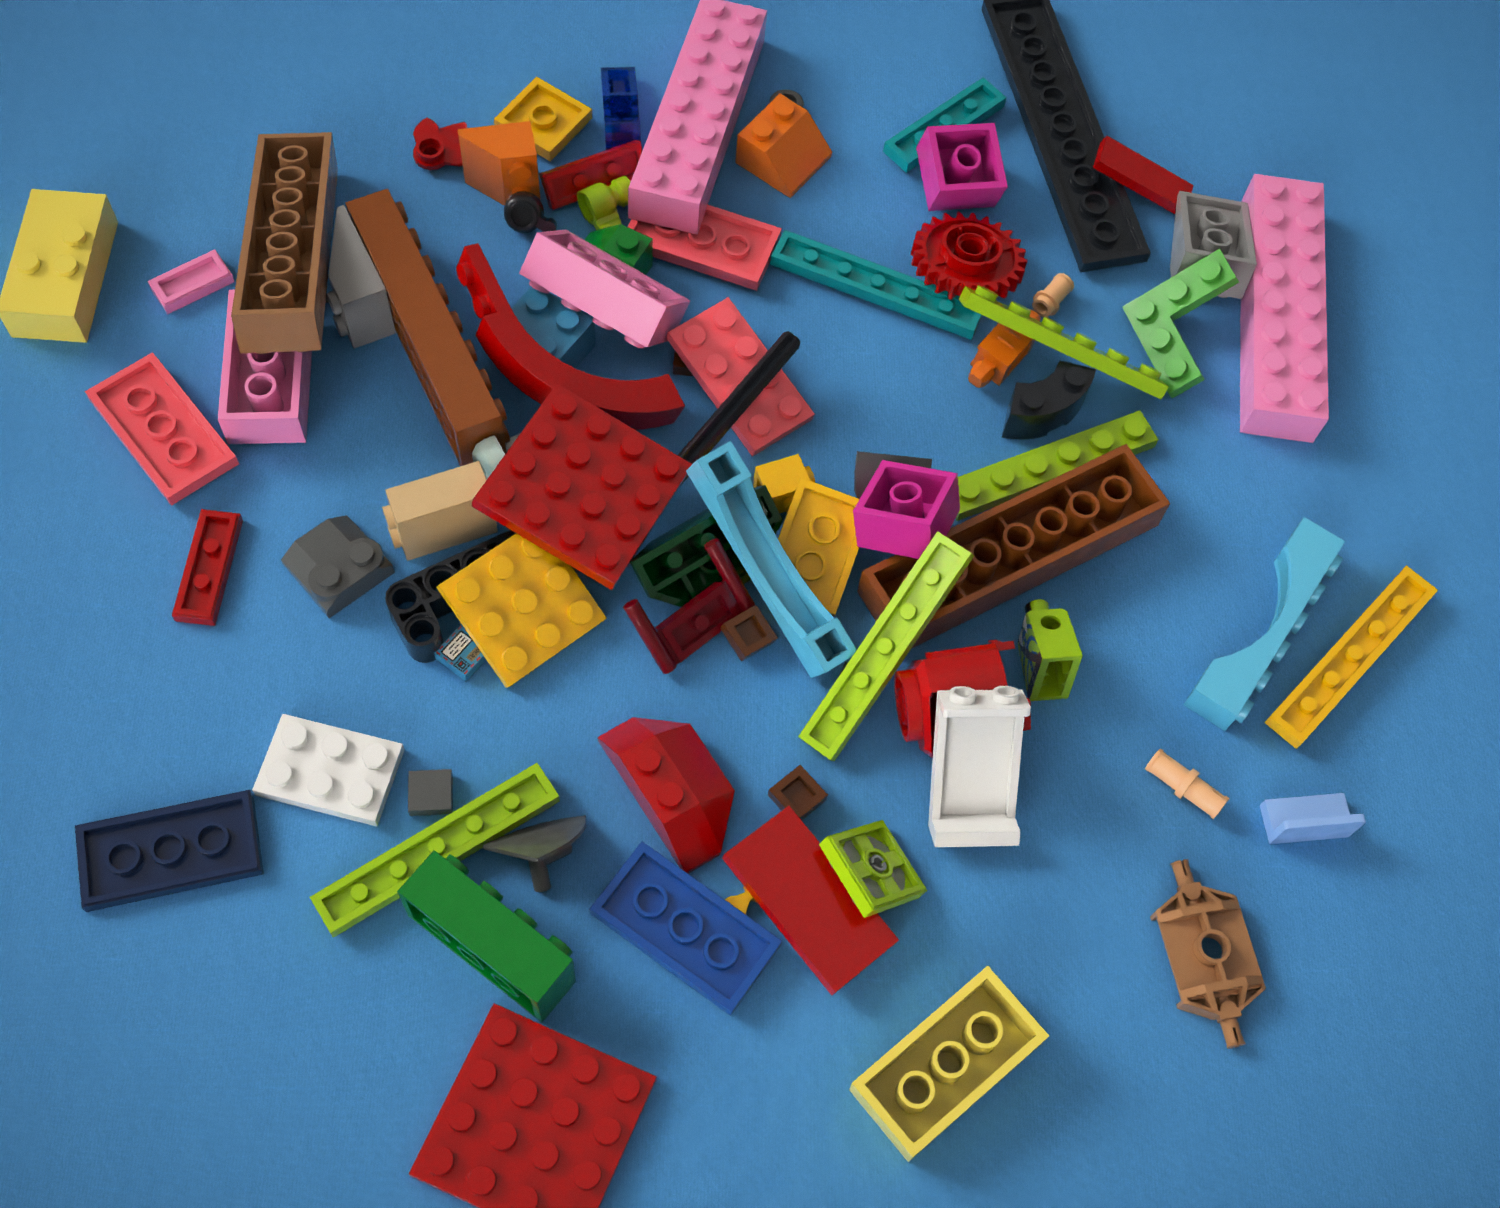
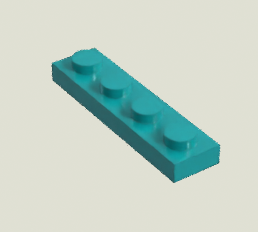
[883,77,1007,173]

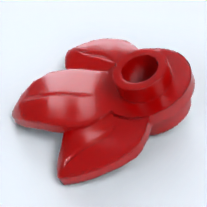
[413,117,468,170]

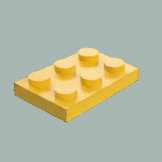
[778,477,859,617]

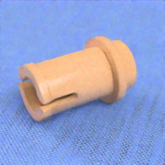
[1032,273,1074,317]

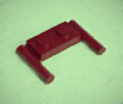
[623,538,755,674]

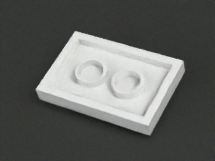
[252,714,405,827]

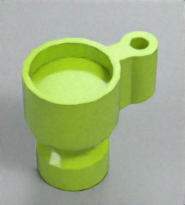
[577,176,631,230]

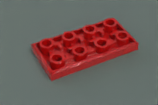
[722,805,899,996]

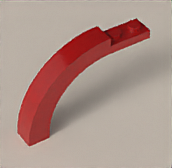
[456,243,685,430]

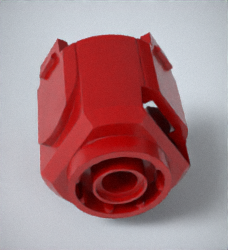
[894,639,1031,758]

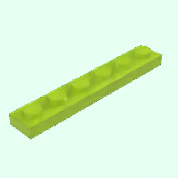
[958,285,1169,400]
[956,410,1159,521]
[798,531,974,761]
[310,763,560,938]

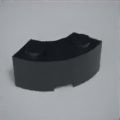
[1002,361,1096,440]

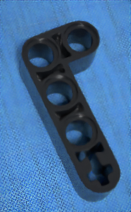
[385,530,516,663]

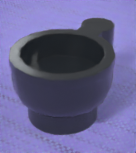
[504,191,557,233]

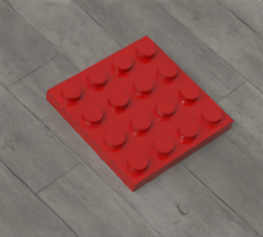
[472,383,692,590]
[409,1003,657,1208]

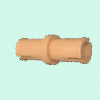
[1145,748,1230,820]

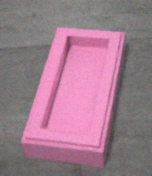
[148,249,235,315]

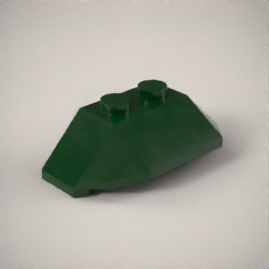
[630,485,783,607]

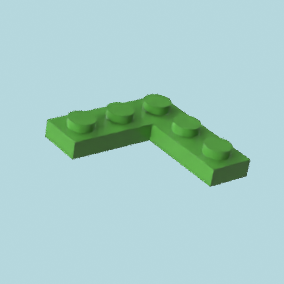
[1122,249,1239,398]

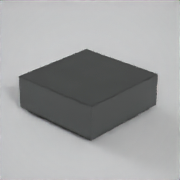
[408,769,453,816]

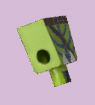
[1018,599,1083,701]

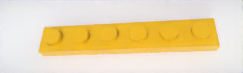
[1264,565,1438,749]

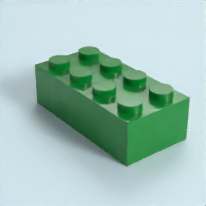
[397,850,576,1023]

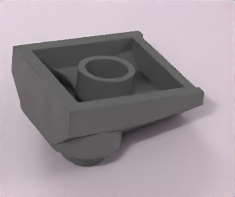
[281,515,395,618]

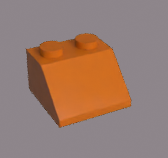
[735,93,832,198]
[458,121,540,206]

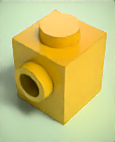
[753,454,815,513]

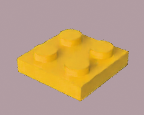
[494,76,592,162]

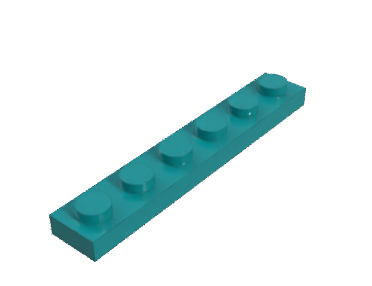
[770,229,982,340]

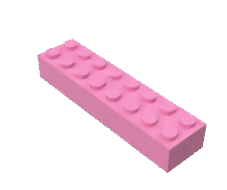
[628,0,767,234]
[1240,174,1329,443]

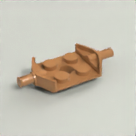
[1150,859,1266,1049]

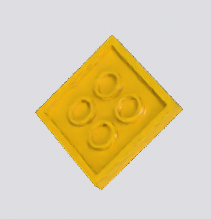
[436,533,607,688]

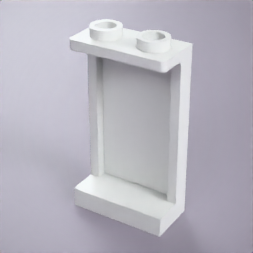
[928,686,1031,847]

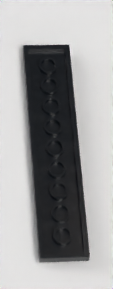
[981,0,1151,272]

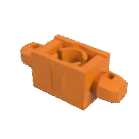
[968,309,1041,388]

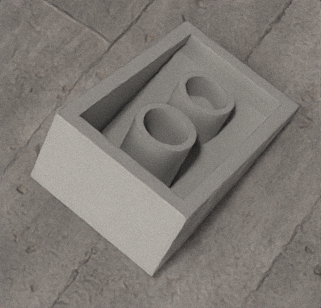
[1170,191,1257,299]
[326,205,396,349]

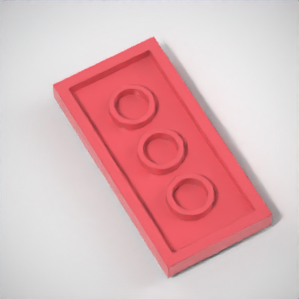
[628,204,782,291]
[666,297,815,457]
[85,352,239,506]

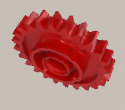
[910,211,1027,300]

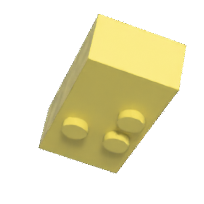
[0,189,118,343]
[849,966,1049,1162]

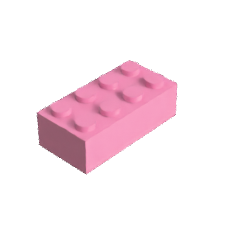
[519,229,691,349]
[218,289,312,444]

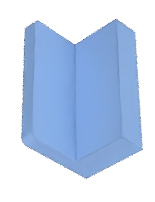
[1260,793,1366,844]

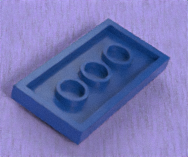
[589,841,782,1016]

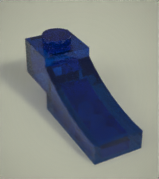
[601,67,641,150]

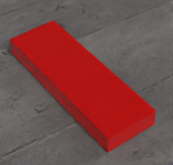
[1093,136,1194,214]
[539,140,643,210]
[172,509,243,626]

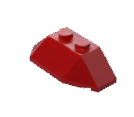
[598,717,735,874]

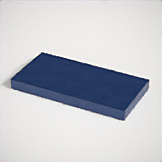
[75,790,264,912]

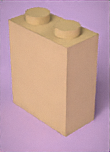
[382,461,498,561]

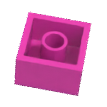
[916,123,1008,211]
[853,460,960,559]

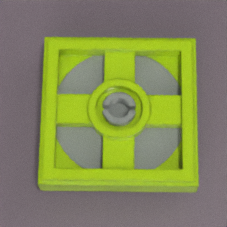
[819,820,927,918]

